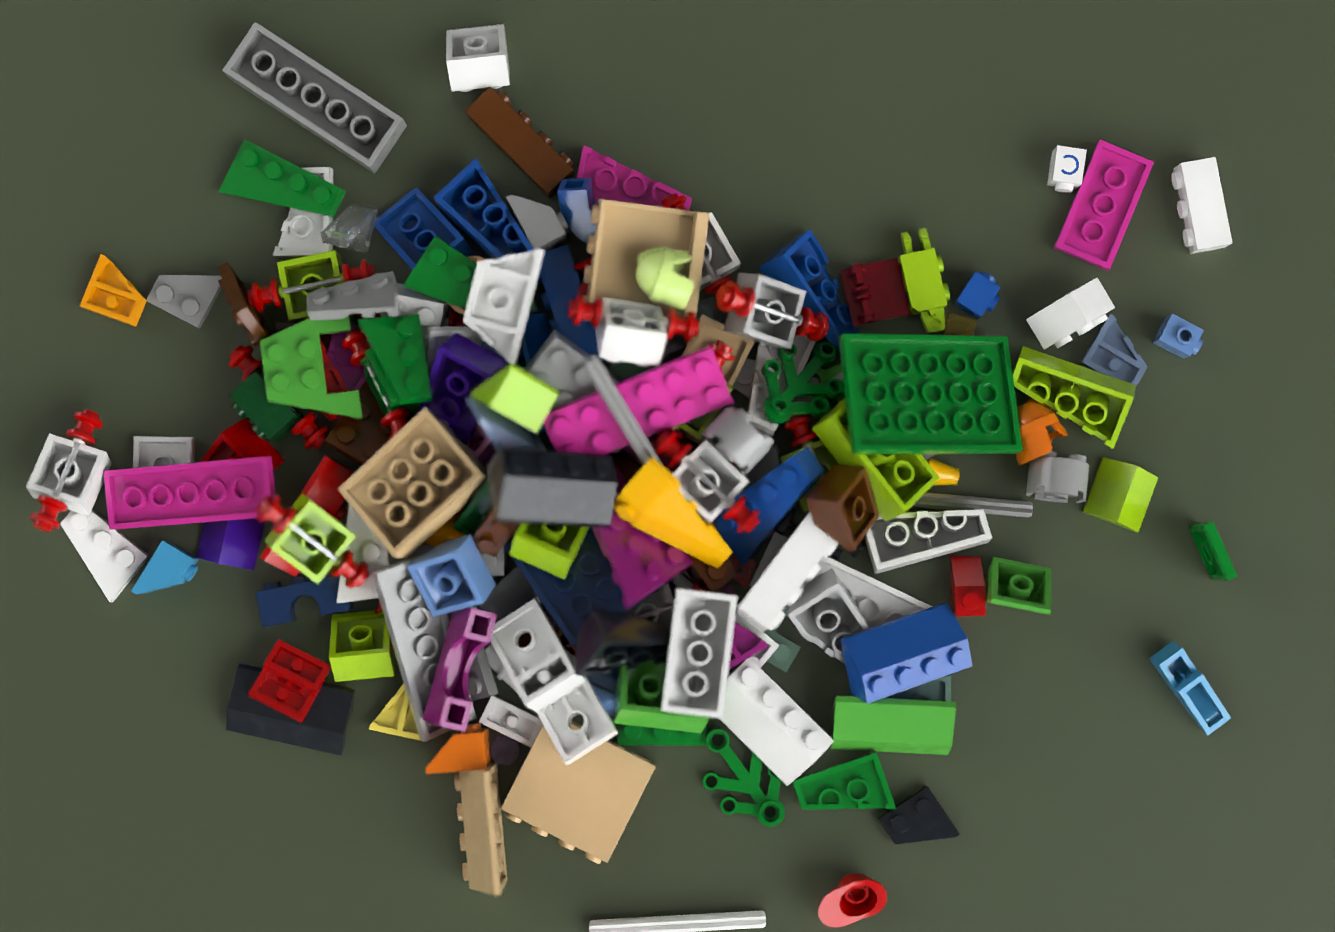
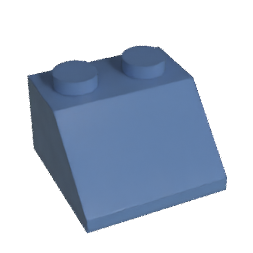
[406,534,496,617]

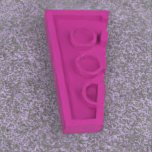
[576,145,692,211]

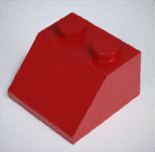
[200,417,285,475]

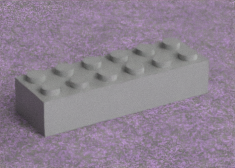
[222,22,407,174]

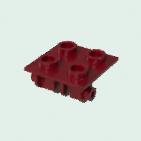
[840,258,910,327]

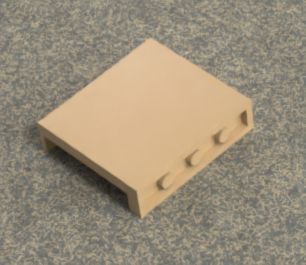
[583,199,710,321]
[501,721,656,864]

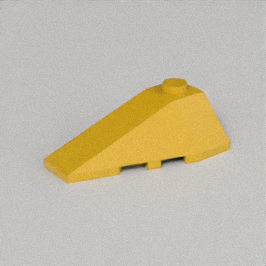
[613,457,732,569]

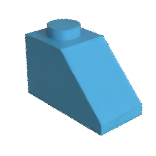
[131,540,199,594]

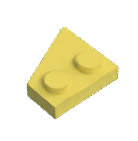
[369,683,425,742]

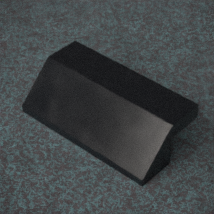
[226,663,355,756]

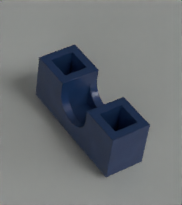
[255,571,354,627]

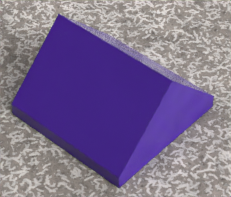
[196,518,266,570]

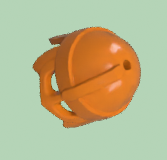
[1015,399,1068,466]

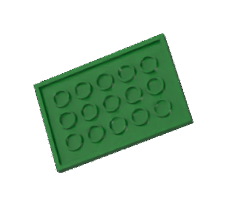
[839,334,1023,454]

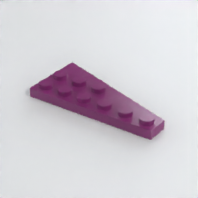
[592,454,693,609]

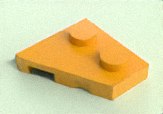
[80,254,147,327]

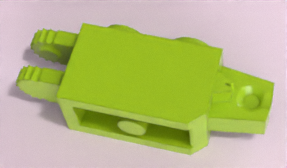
[898,228,950,334]

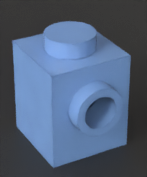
[1152,314,1204,359]

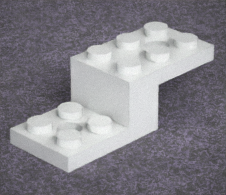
[490,598,618,765]

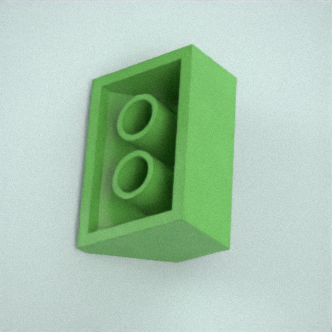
[613,660,709,733]

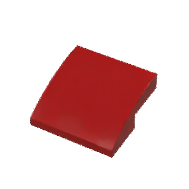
[248,639,331,723]

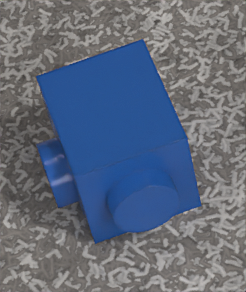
[953,271,1001,320]

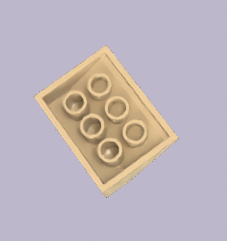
[338,407,488,559]
[454,762,507,896]

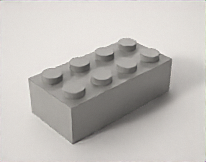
[523,329,624,454]

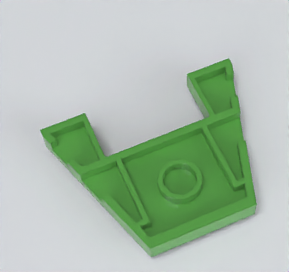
[260,316,362,419]

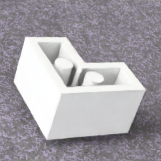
[1026,278,1115,349]

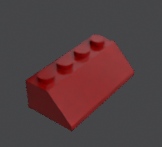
[259,456,355,577]

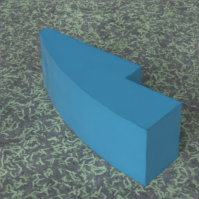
[1149,641,1231,735]

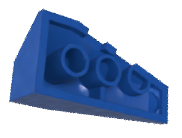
[759,229,859,350]

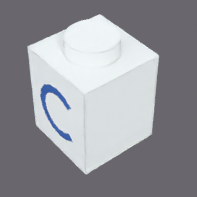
[1047,145,1087,193]

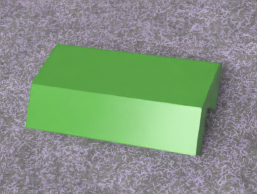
[830,696,956,755]

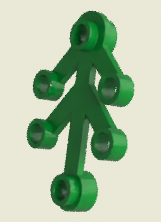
[761,342,844,424]
[702,728,785,827]

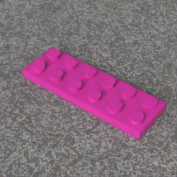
[543,345,733,456]
[103,456,275,530]

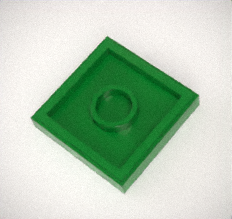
[1188,521,1238,581]

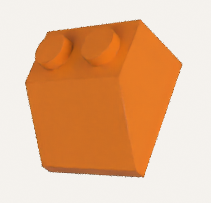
[426,723,492,774]

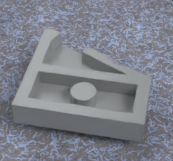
[147,275,222,329]

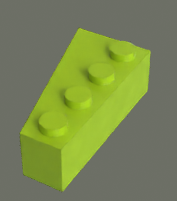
[1013,346,1136,449]

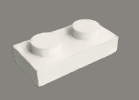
[479,695,543,748]

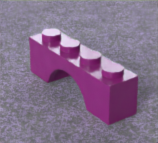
[423,607,497,732]

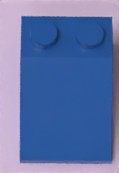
[371,187,476,272]

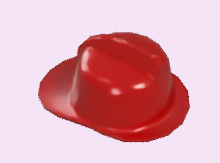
[818,873,887,928]

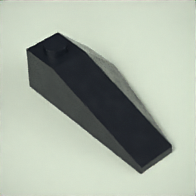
[574,609,672,676]

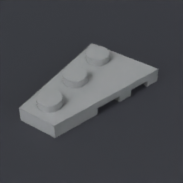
[307,271,399,321]

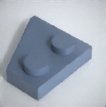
[1080,314,1148,386]

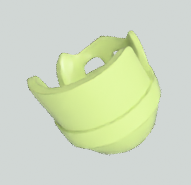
[636,247,694,311]

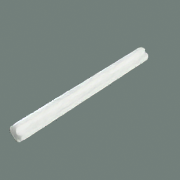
[589,910,766,932]

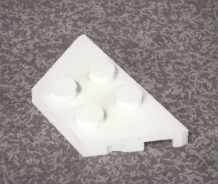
[463,249,545,364]

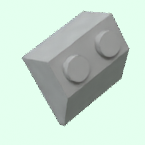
[506,194,570,252]

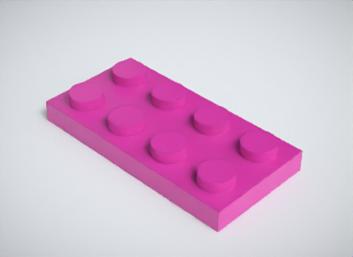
[1053,140,1154,271]

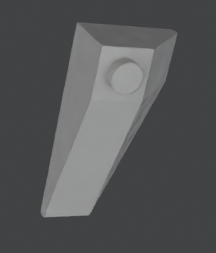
[787,568,871,664]

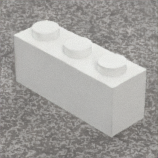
[1172,157,1233,254]

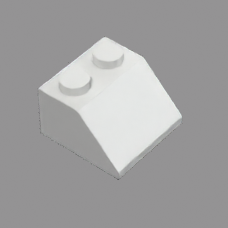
[446,24,510,92]

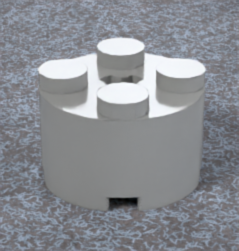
[701,406,774,476]
[1026,451,1089,503]

